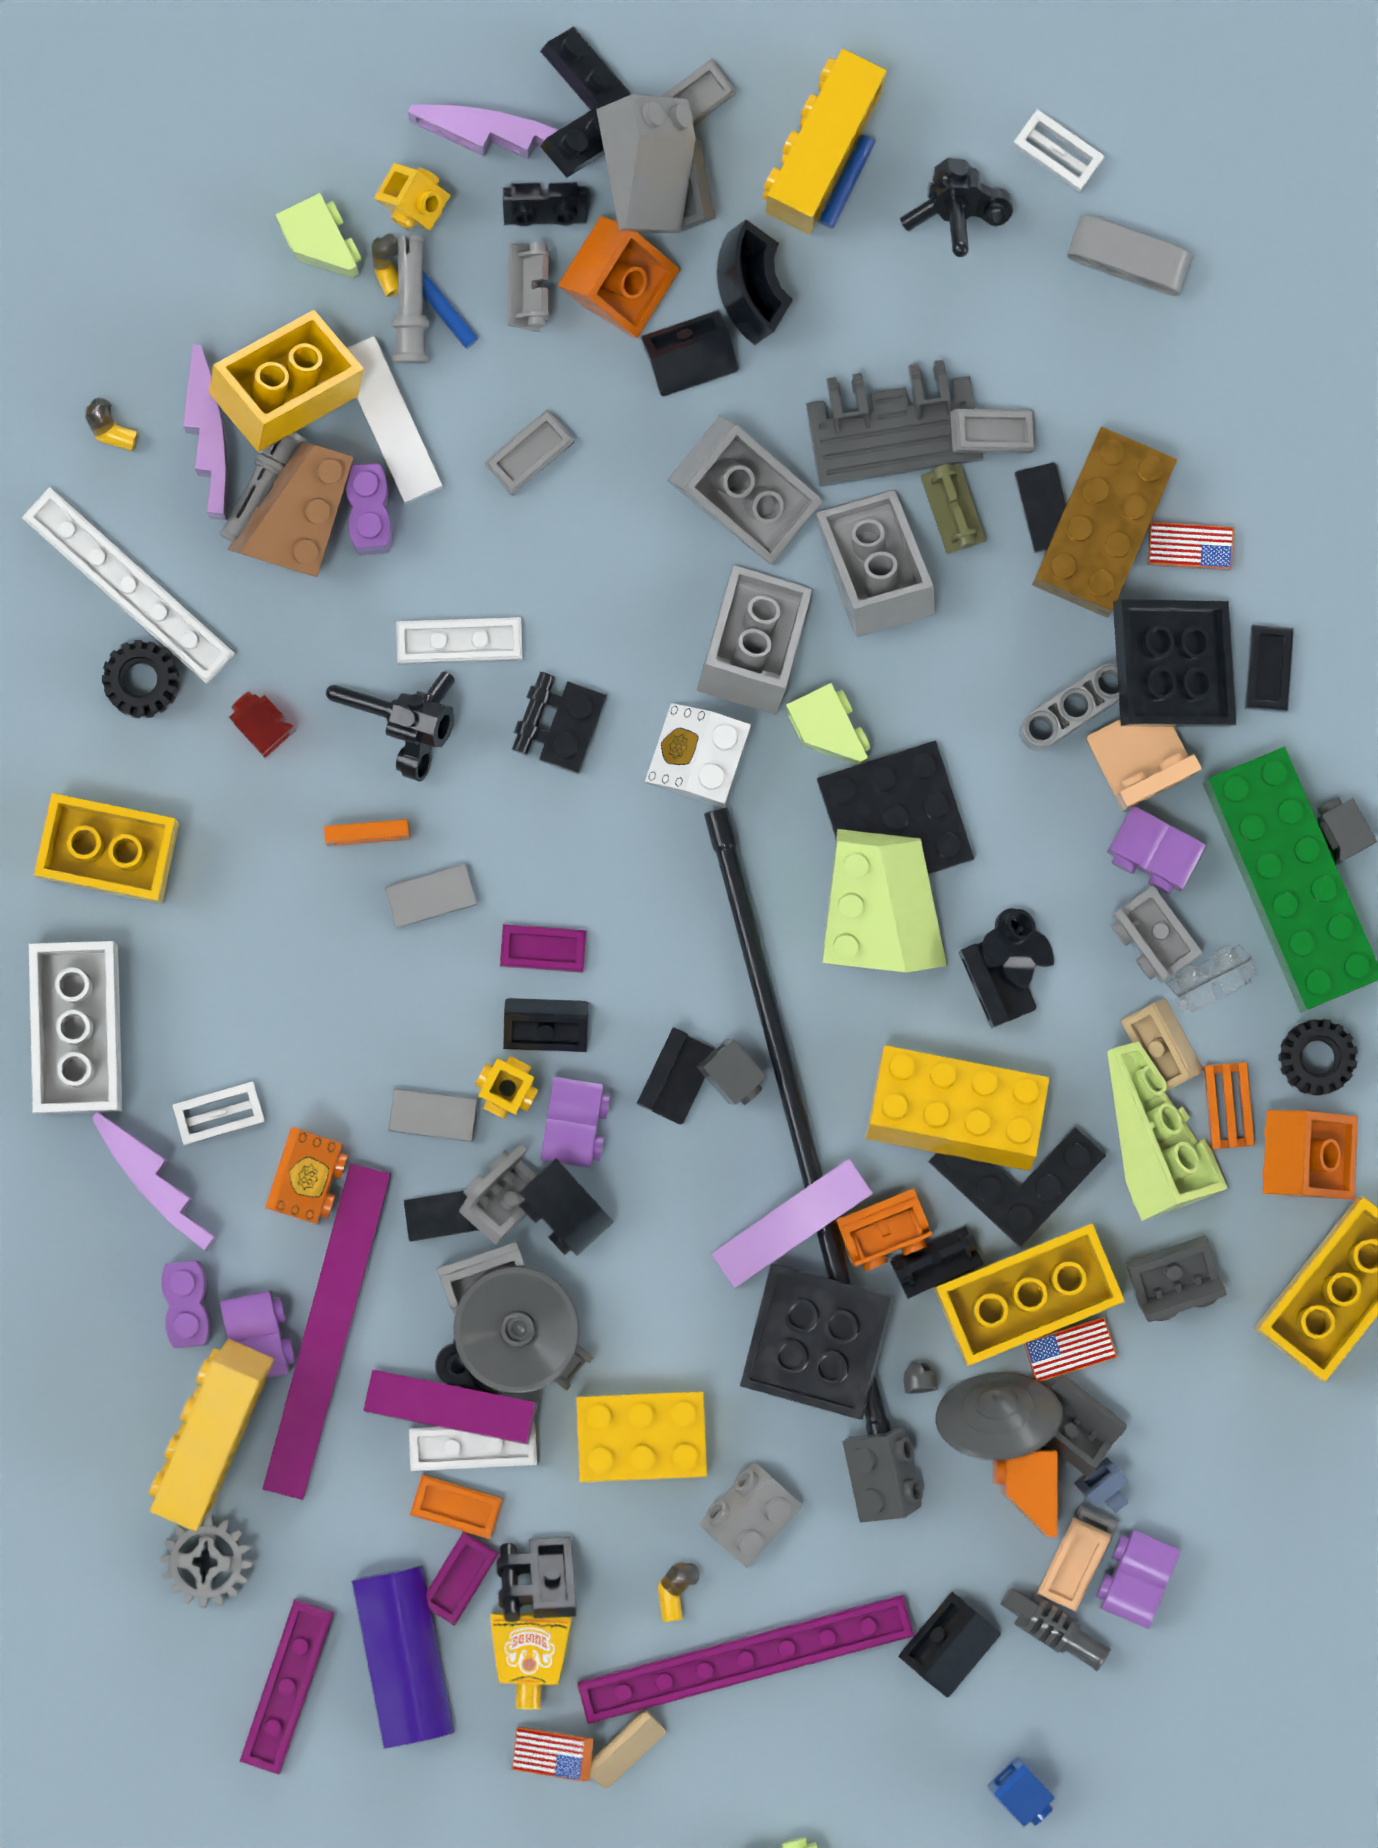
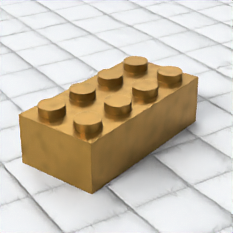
[1032,426,1178,618]

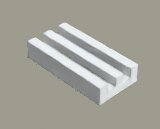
[1012,109,1105,193]
[172,1081,265,1145]

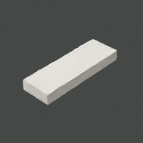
[396,617,523,665]
[409,1422,537,1471]

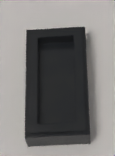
[1014,462,1066,553]
[1245,625,1294,712]

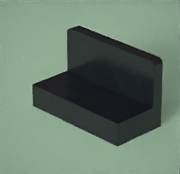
[641,310,739,396]
[958,942,1036,1029]
[637,1027,714,1125]
[898,1592,1001,1697]

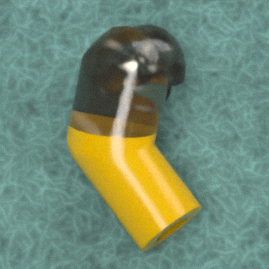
[371,234,398,297]
[85,398,138,451]
[658,1562,700,1622]

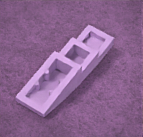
[408,104,558,159]
[183,344,229,520]
[92,1111,217,1251]
[711,1159,873,1288]

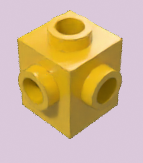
[374,163,450,231]
[475,1056,539,1120]

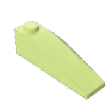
[1107,1041,1228,1221]

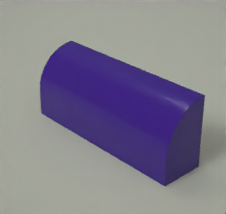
[352,1565,455,1749]

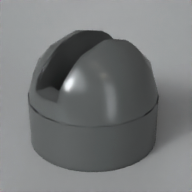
[903,1362,938,1394]

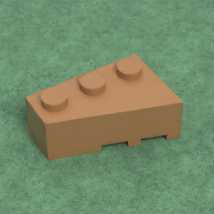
[227,442,353,577]

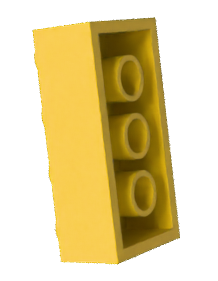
[762,48,887,235]
[865,1045,1050,1171]
[1253,1197,1378,1382]
[934,1223,1125,1366]
[148,1338,275,1532]

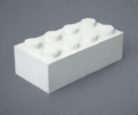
[29,941,122,1115]

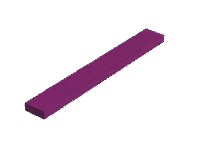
[262,1163,391,1500]
[577,1594,914,1724]

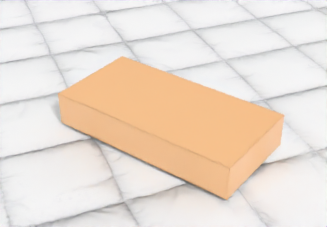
[1037,1517,1111,1612]

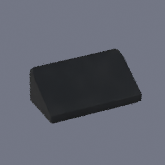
[503,998,589,1052]
[403,1191,480,1242]

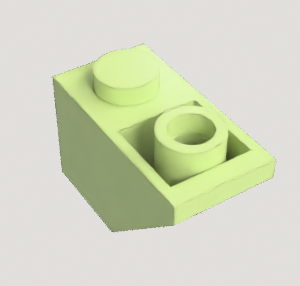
[275,193,362,278]
[785,683,871,765]

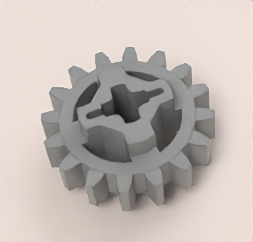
[160,1515,253,1608]

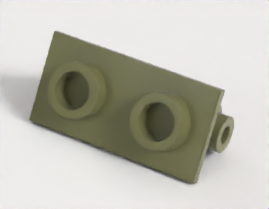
[920,463,986,554]

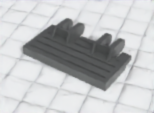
[806,360,984,487]

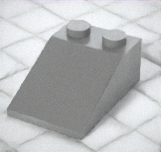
[596,94,696,234]
[667,416,823,565]
[816,490,935,638]
[696,565,813,715]

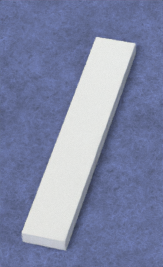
[22,487,235,685]

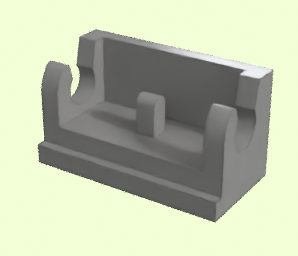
[437,1241,526,1313]

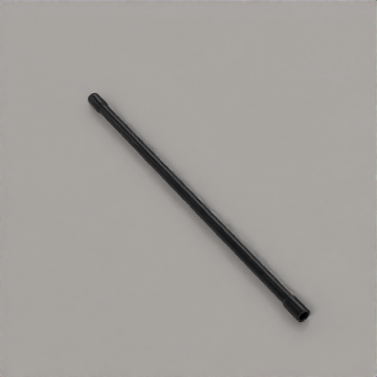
[704,808,892,1435]

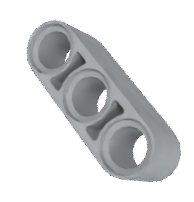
[1067,215,1193,296]
[1020,663,1119,750]

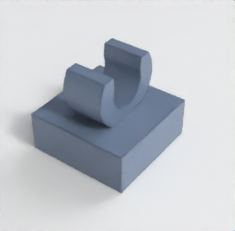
[1074,1457,1129,1513]

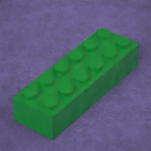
[1202,746,1378,1013]

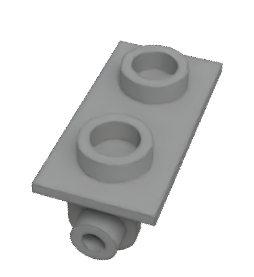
[507,242,550,332]

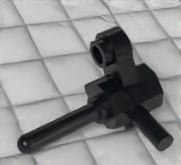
[900,158,1013,257]
[326,672,455,782]

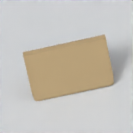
[1121,998,1203,1092]
[590,1709,666,1788]

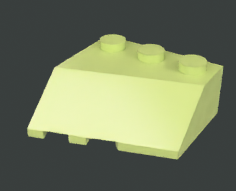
[823,829,947,972]

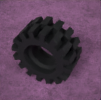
[102,640,180,719]
[1279,1019,1358,1096]

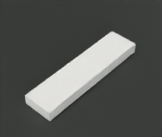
[347,336,443,505]

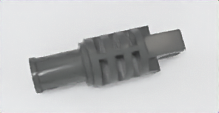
[1000,1589,1111,1671]

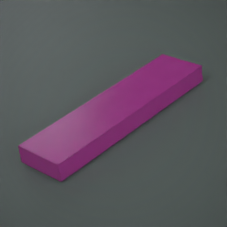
[363,1370,537,1445]
[239,1599,335,1775]

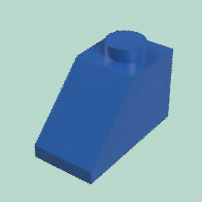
[987,1757,1055,1827]

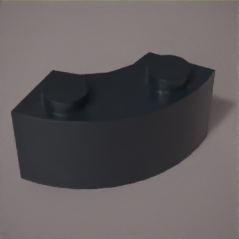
[717,219,793,345]
[519,1158,614,1256]

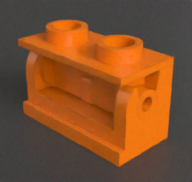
[835,1188,933,1272]

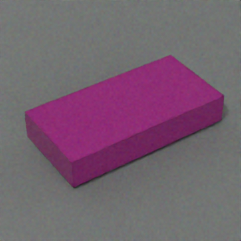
[500,924,586,973]
[426,1531,499,1626]

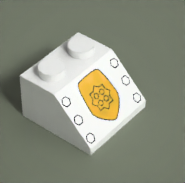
[645,703,751,808]

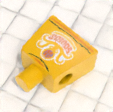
[490,1612,572,1709]

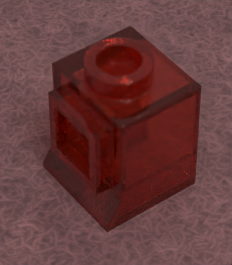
[229,691,296,759]

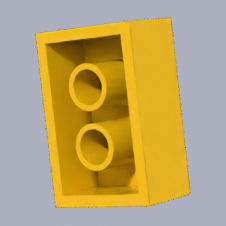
[208,310,364,452]
[34,793,180,904]
[576,1391,707,1482]

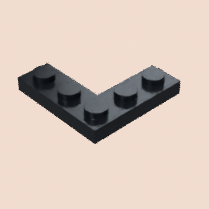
[540,26,631,178]
[928,1127,1106,1248]

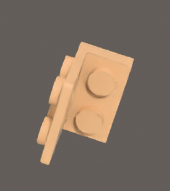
[1086,720,1202,811]

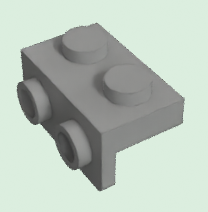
[1111,885,1203,982]
[459,1144,537,1245]
[699,1462,803,1568]

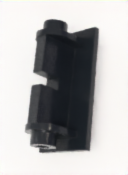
[503,182,587,226]
[890,1226,984,1299]

